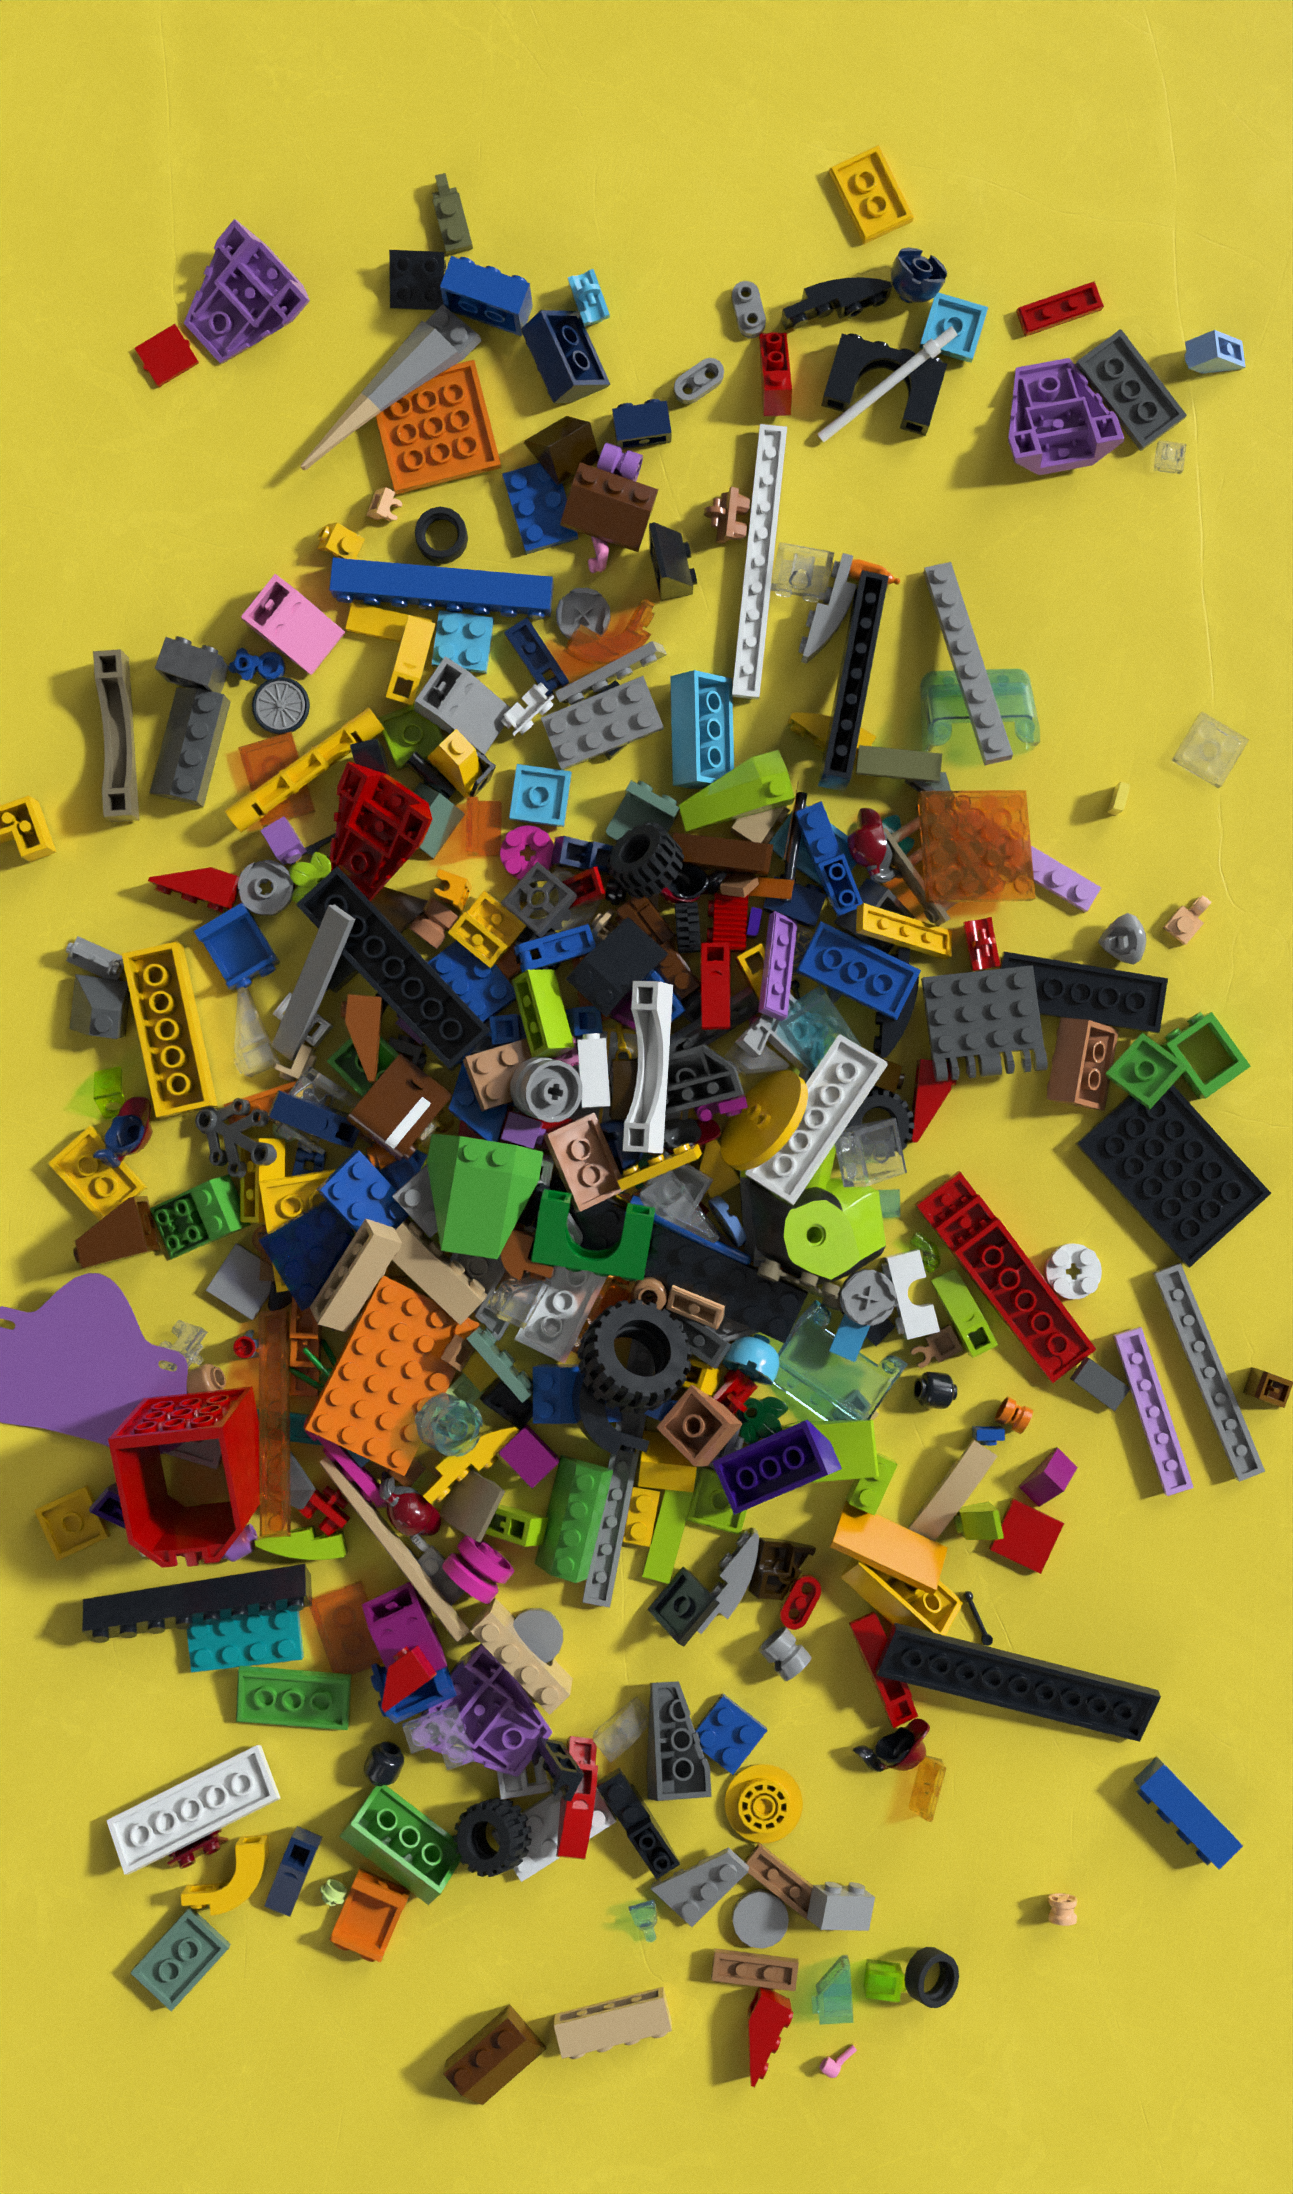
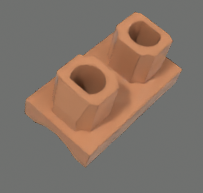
[704,487,750,544]

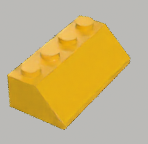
[840,1558,963,1635]

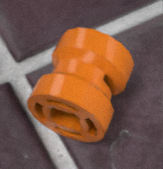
[995,1396,1033,1434]

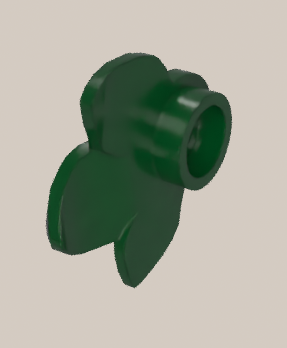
[737,1396,788,1445]

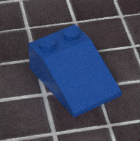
[533,1364,623,1424]

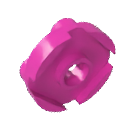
[500,825,554,880]

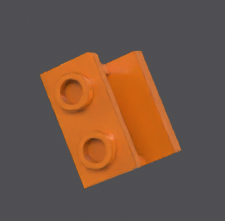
[329,1868,410,1962]

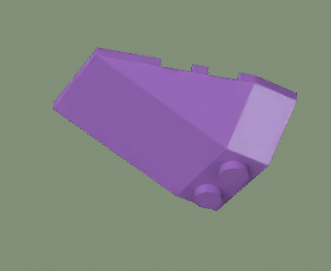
[184,219,310,364]
[1008,358,1124,475]
[411,1644,553,1777]

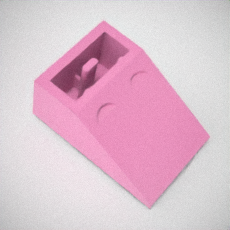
[241,574,345,676]

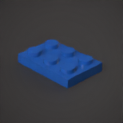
[502,463,578,555]
[428,940,517,1024]
[316,1150,410,1233]

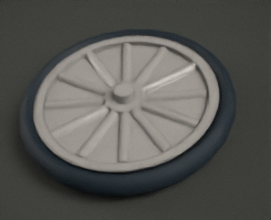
[252,677,310,735]

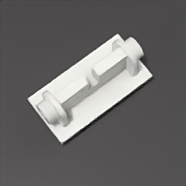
[501,682,554,736]

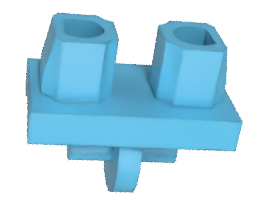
[568,269,610,327]

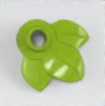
[289,852,331,903]

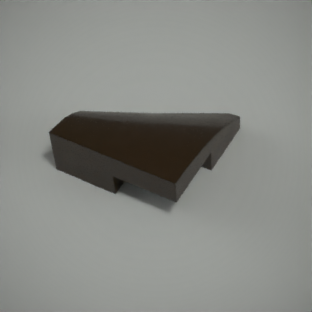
[370,887,428,934]
[748,1537,816,1600]

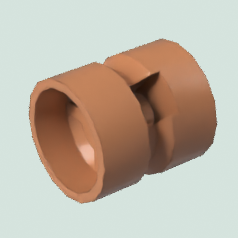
[408,897,459,949]

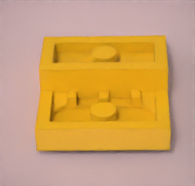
[448,891,527,968]

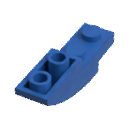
[794,801,863,916]

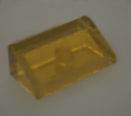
[909,1755,946,1822]

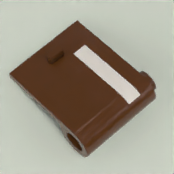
[346,1053,453,1162]

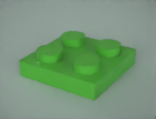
[1106,1033,1187,1110]

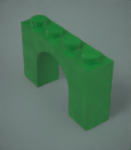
[531,1189,655,1281]

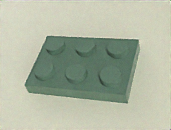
[466,1327,533,1403]
[130,1907,231,2011]

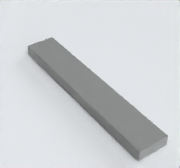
[271,904,355,1061]

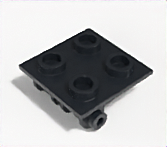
[389,250,446,310]

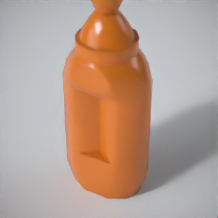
[848,559,900,585]

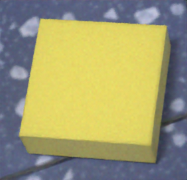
[1107,782,1131,815]

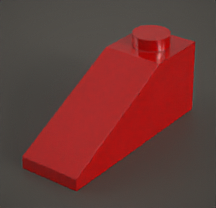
[908,1059,957,1143]

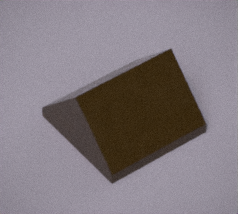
[524,416,600,486]

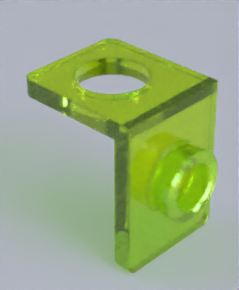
[93,1066,126,1119]

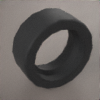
[414,506,468,564]
[904,1947,959,2008]

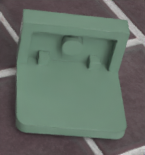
[606,780,679,841]

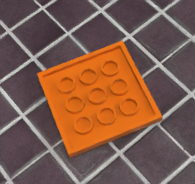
[376,360,502,494]

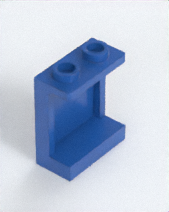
[194,903,280,991]
[371,1659,457,1724]

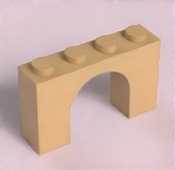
[470,1598,573,1715]

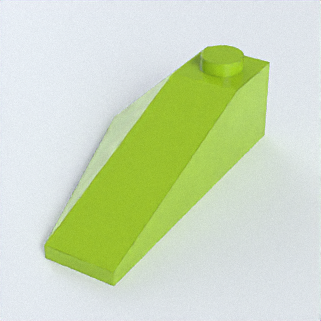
[679,750,795,832]

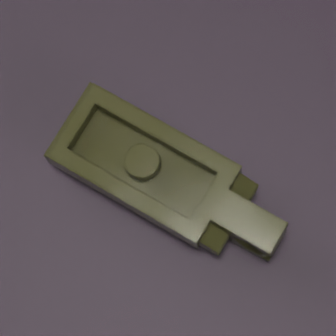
[432,173,473,255]

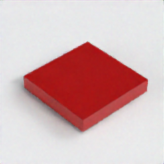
[989,1498,1064,1574]

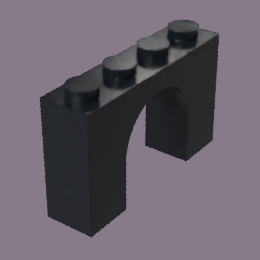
[821,333,947,436]

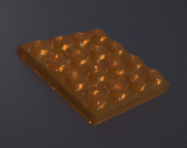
[917,790,1035,903]

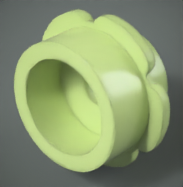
[320,1879,347,1906]

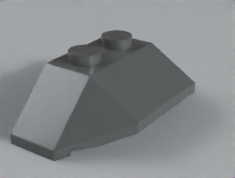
[665,1044,744,1115]

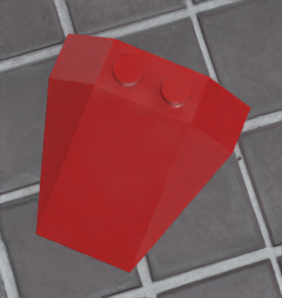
[329,762,433,901]

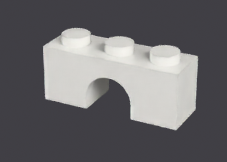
[881,1249,940,1340]

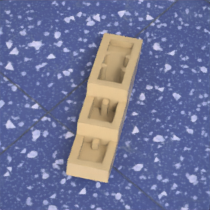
[908,1439,997,1541]

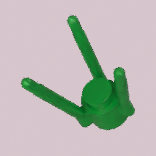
[284,1339,337,1393]

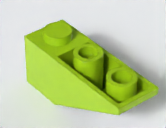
[931,1268,998,1358]

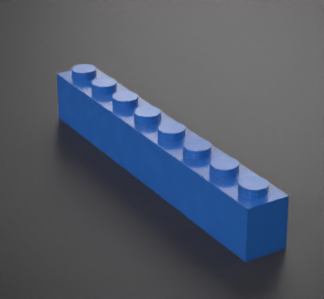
[330,558,554,620]

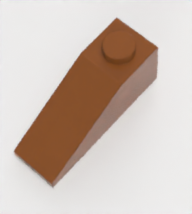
[341,994,384,1084]

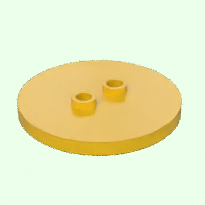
[720,1070,808,1171]

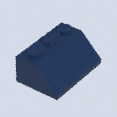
[521,310,611,403]

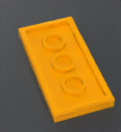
[830,1500,948,1595]

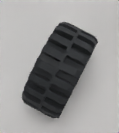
[578,1299,692,1414]

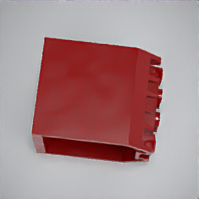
[108,1386,269,1568]

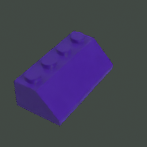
[712,1420,842,1515]

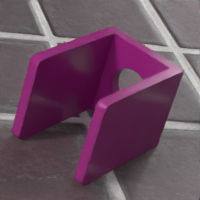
[499,1424,560,1488]

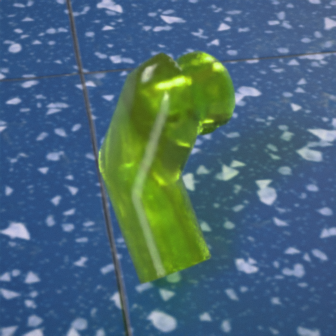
[910,1232,941,1273]

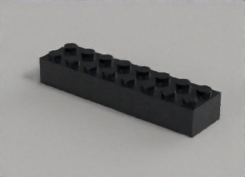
[296,866,493,1071]

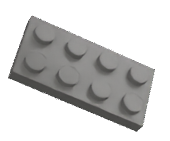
[541,676,664,770]

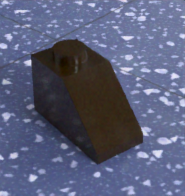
[873,1057,905,1093]

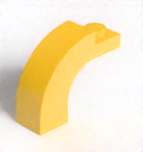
[181,1835,269,1916]

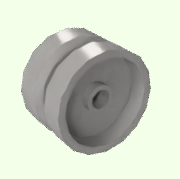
[510,1057,582,1122]

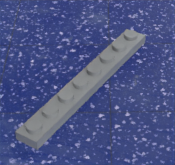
[923,562,1013,766]
[1153,1263,1265,1482]

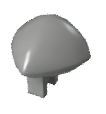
[1098,913,1146,965]

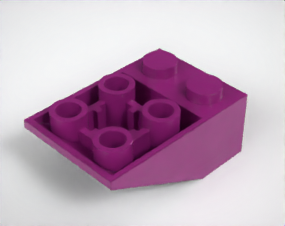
[362,1582,447,1672]

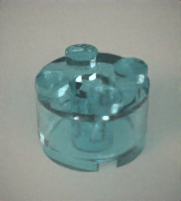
[415,1393,483,1457]

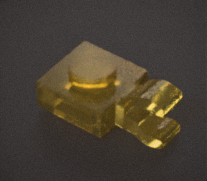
[414,1109,454,1149]

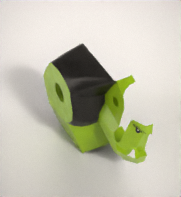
[740,1141,886,1285]

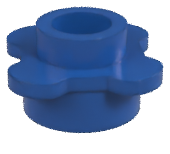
[228,648,261,681]

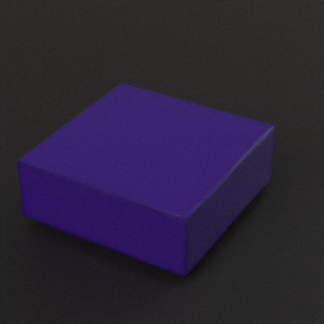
[746,907,762,939]

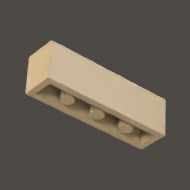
[310,1219,402,1332]
[392,1219,488,1325]
[554,1987,672,2059]

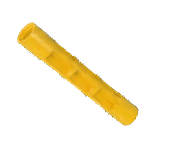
[224,707,385,833]

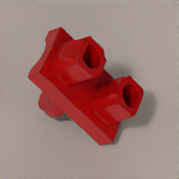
[963,917,1000,971]
[712,1369,758,1415]
[298,1485,351,1536]

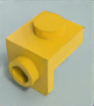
[317,522,365,559]

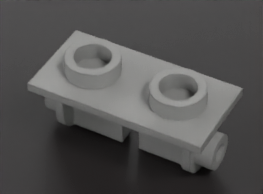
[66,936,124,980]

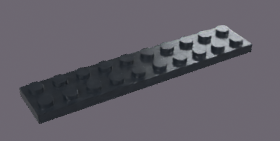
[532,1176,808,1344]
[875,1623,1161,1742]

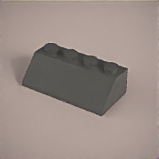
[149,687,231,807]

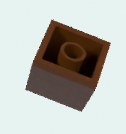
[73,1196,160,1268]

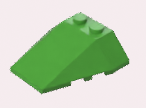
[427,1134,543,1259]

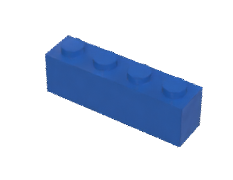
[1133,1757,1243,1870]

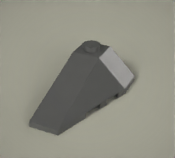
[646,1681,712,1801]

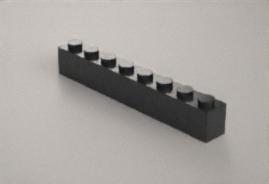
[818,570,889,792]
[82,1564,312,1643]

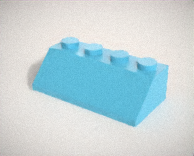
[670,670,734,789]

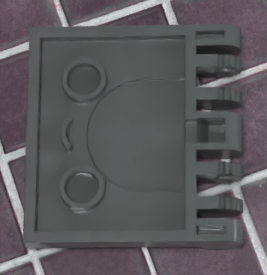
[921,965,1048,1082]

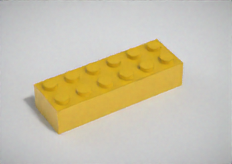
[121,942,218,1118]

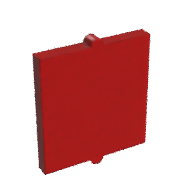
[135,324,199,387]

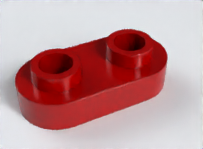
[780,1574,822,1630]

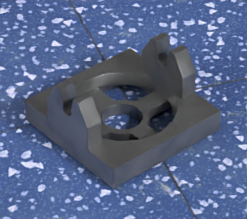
[501,862,578,938]

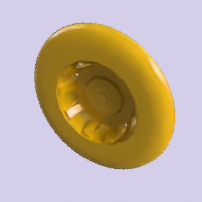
[725,1764,803,1843]

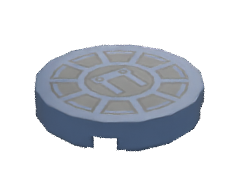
[708,1196,747,1248]

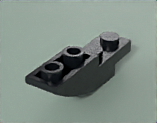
[781,277,892,330]
[873,947,919,1059]
[596,1768,680,1880]

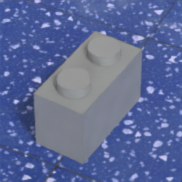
[807,1882,875,1931]

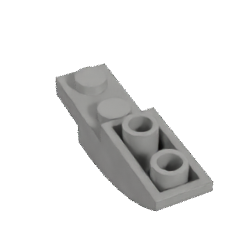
[798,553,857,663]
[697,1528,759,1634]

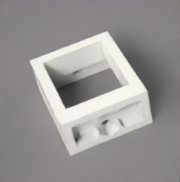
[577,1033,610,1109]

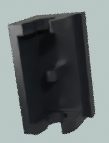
[532,1737,584,1801]

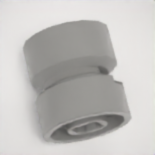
[759,1626,812,1681]

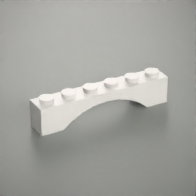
[623,981,673,1154]

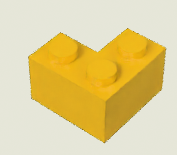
[0,795,57,862]

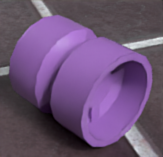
[597,443,643,481]

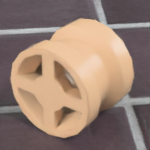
[1048,1893,1077,1926]

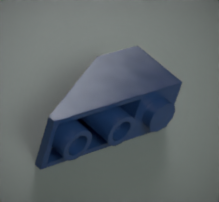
[267,1090,360,1149]
[264,1826,323,1917]

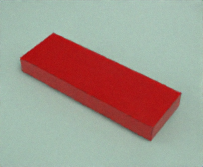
[1016,281,1104,337]

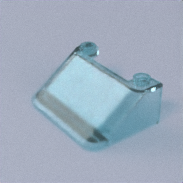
[920,669,1040,752]
[773,1300,908,1421]

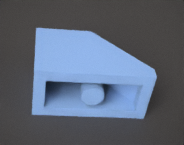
[1185,330,1246,374]

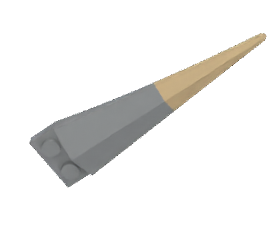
[300,304,482,470]

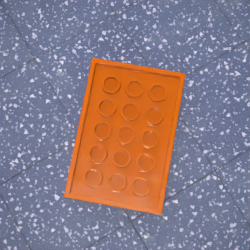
[303,1276,480,1476]

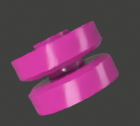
[442,1535,514,1604]

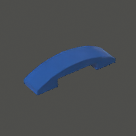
[490,1006,603,1045]

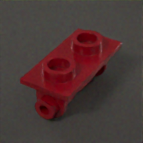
[167,1829,228,1869]

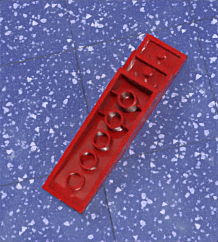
[915,1171,1097,1383]

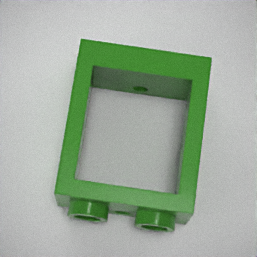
[1160,1012,1251,1099]

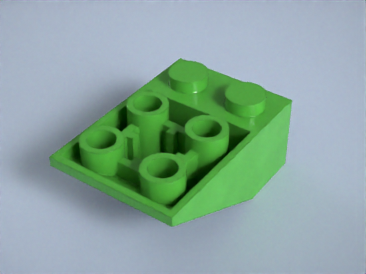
[150,1174,251,1259]

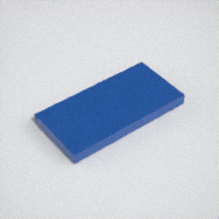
[796,921,921,1021]

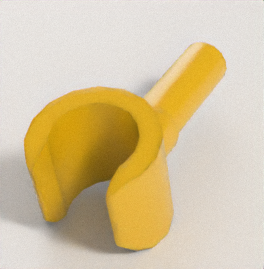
[615,1025,632,1059]

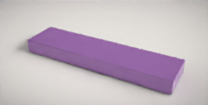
[758,911,798,1021]

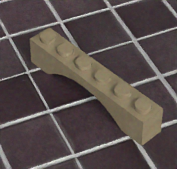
[93,649,139,822]

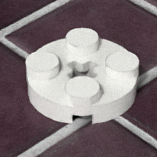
[1044,1243,1102,1299]

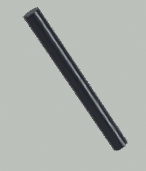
[780,792,807,903]

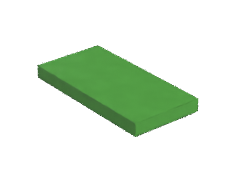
[236,1666,352,1730]

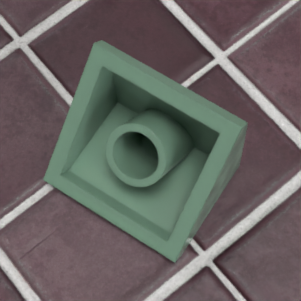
[413,783,465,859]

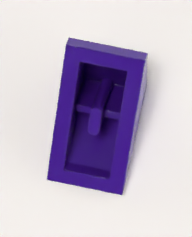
[89,1482,126,1529]

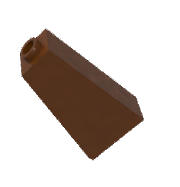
[673,832,773,878]

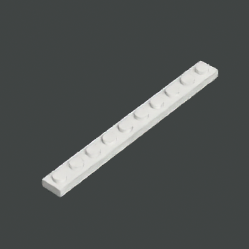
[732,424,787,700]

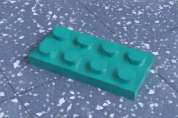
[187,1610,304,1672]

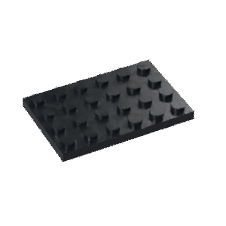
[1075,1085,1271,1268]

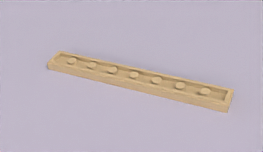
[320,1456,470,1642]

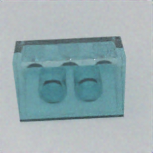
[778,985,863,1074]

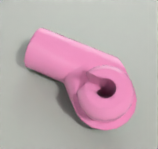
[588,536,609,573]

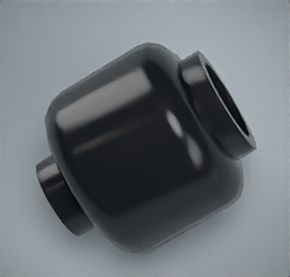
[914,1372,957,1409]
[364,1741,404,1786]

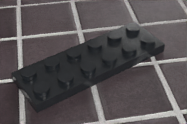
[1000,951,1168,1034]

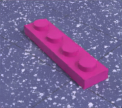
[304,1414,385,1507]

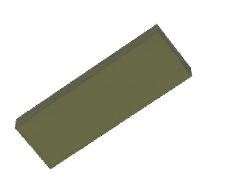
[856,745,942,783]

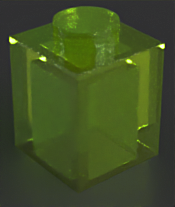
[863,1959,906,2002]

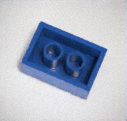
[440,256,533,336]

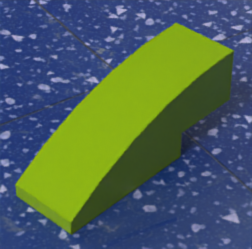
[255,1525,348,1560]

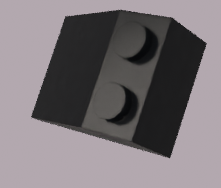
[649,522,697,601]
[566,917,669,1017]

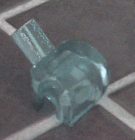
[628,1899,657,1942]

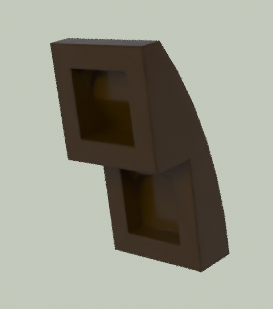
[609,1059,638,1119]

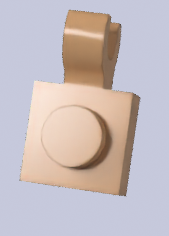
[1163,895,1211,945]

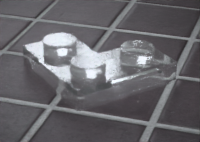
[403,1705,475,1770]

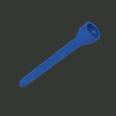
[625,1195,752,1265]

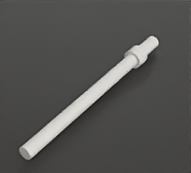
[818,326,958,443]

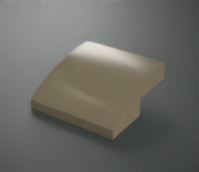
[440,1467,505,1542]

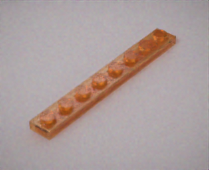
[259,1310,291,1539]

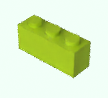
[512,970,575,1058]

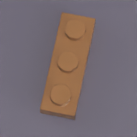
[744,1843,813,1921]
[711,1948,799,1991]

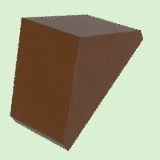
[1243,1367,1293,1408]

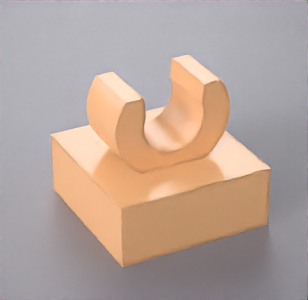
[366,487,402,521]

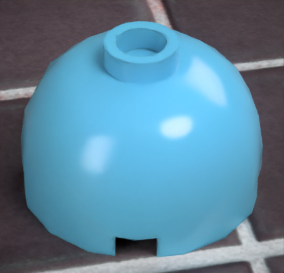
[722,1334,779,1385]

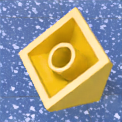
[638,1430,697,1492]

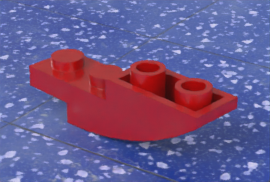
[849,1611,919,1728]
[556,1736,598,1860]

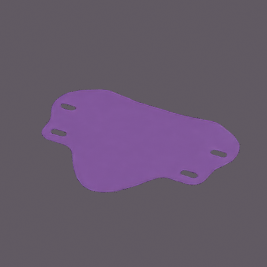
[0,1273,188,1454]

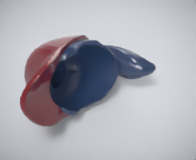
[93,1097,153,1168]

